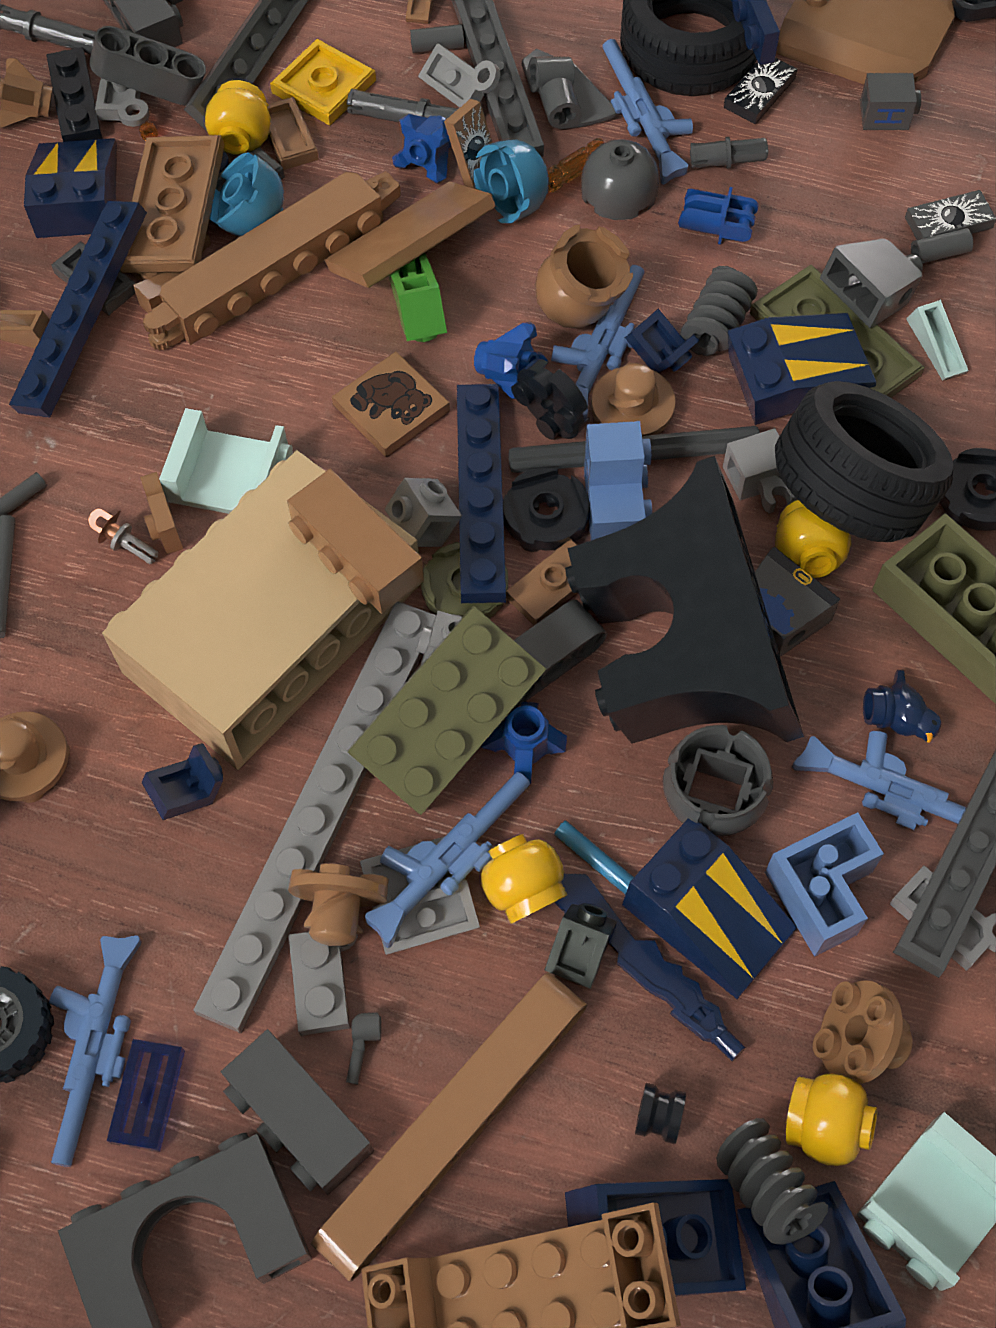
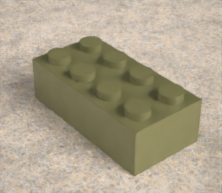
[872,513,996,704]
[347,606,546,815]

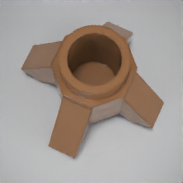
[0,58,53,128]

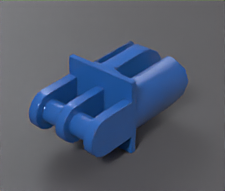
[678,187,759,244]

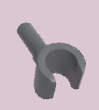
[346,1013,381,1085]

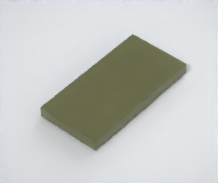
[750,265,925,398]

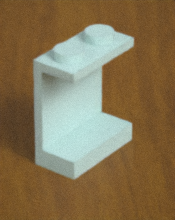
[159,408,293,514]
[856,1112,996,1291]

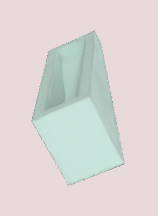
[906,300,969,381]

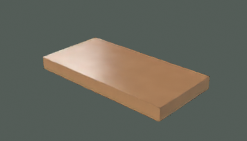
[120,135,225,273]
[324,181,495,288]

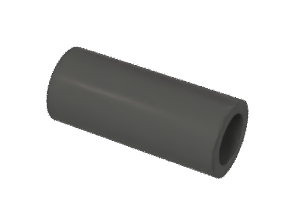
[410,24,464,53]
[911,228,973,264]

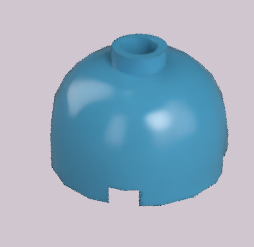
[473,140,549,223]
[209,152,284,236]

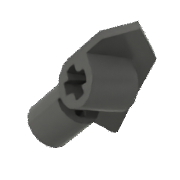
[521,48,617,129]

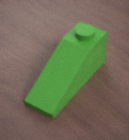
[389,253,447,342]

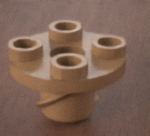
[591,362,675,436]
[0,712,70,803]
[288,863,389,946]
[813,980,913,1084]

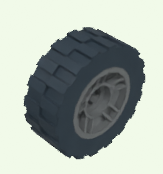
[0,966,54,1083]

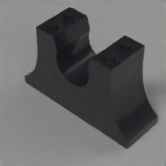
[565,456,804,744]

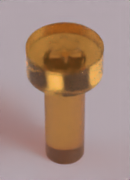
[137,111,158,141]

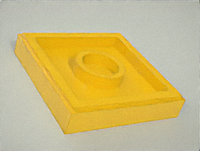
[270,39,376,126]

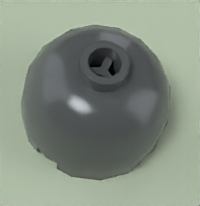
[581,139,659,220]

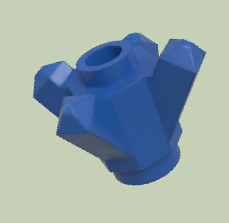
[392,114,451,184]
[474,322,548,399]
[481,702,567,784]

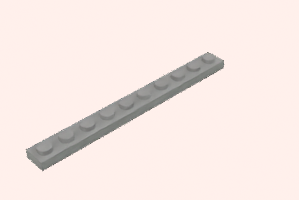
[193,602,436,1033]

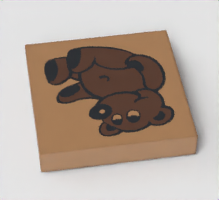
[332,351,450,457]

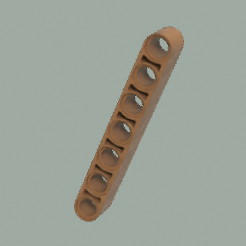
[311,972,588,1282]

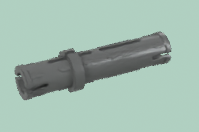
[0,4,96,54]
[347,88,459,122]

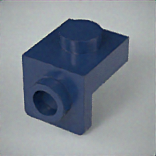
[624,308,699,373]
[142,743,223,820]

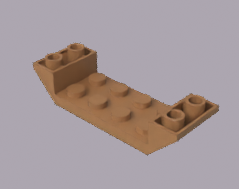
[361,1203,681,1328]

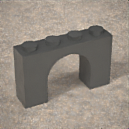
[58,1133,312,1328]

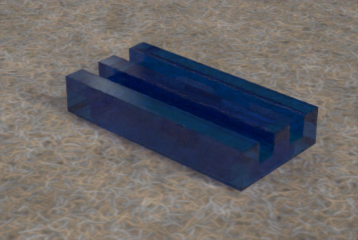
[106,1039,185,1152]

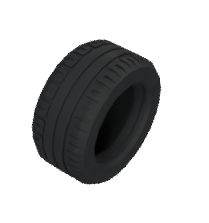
[620,0,767,96]
[775,381,954,542]

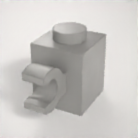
[723,428,796,513]

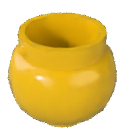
[205,80,271,154]
[775,500,851,578]
[481,834,567,924]
[786,1074,877,1166]

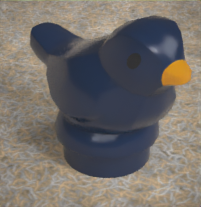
[863,670,942,743]

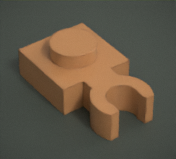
[140,472,183,554]

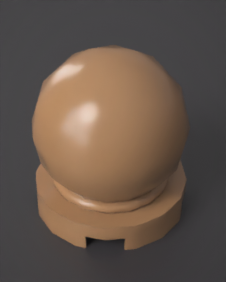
[535,225,633,329]

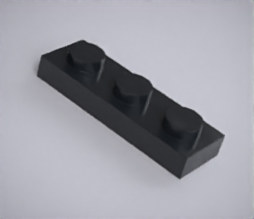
[46,47,103,142]

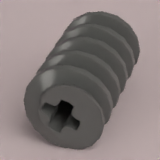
[680,266,758,356]
[716,1118,828,1245]

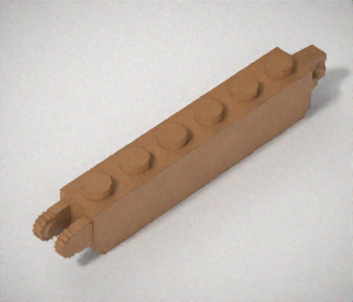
[143,171,401,351]

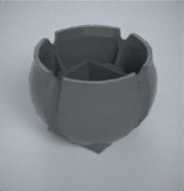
[662,725,774,837]

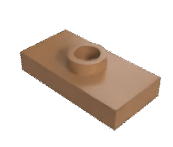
[506,540,578,625]

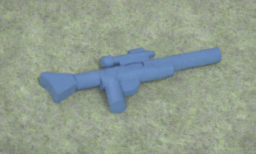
[602,39,693,185]
[551,265,645,419]
[792,731,966,830]
[365,772,530,948]
[49,935,141,1167]

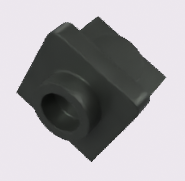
[544,903,617,989]

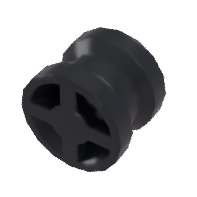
[635,1083,686,1144]

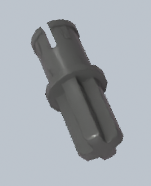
[690,137,768,169]

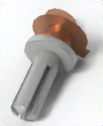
[89,509,159,564]

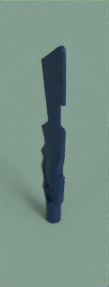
[554,874,746,1062]

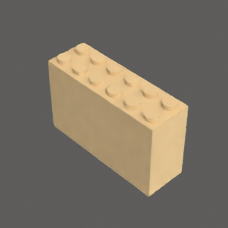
[102,450,421,770]

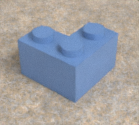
[584,421,652,541]
[765,812,884,957]

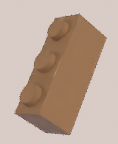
[287,468,424,614]

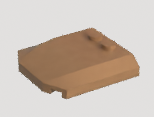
[776,0,955,85]

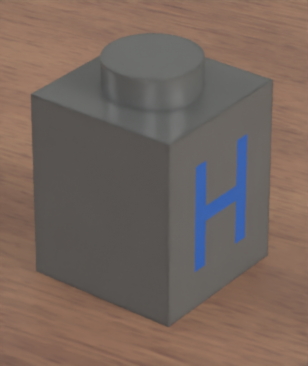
[860,73,921,130]

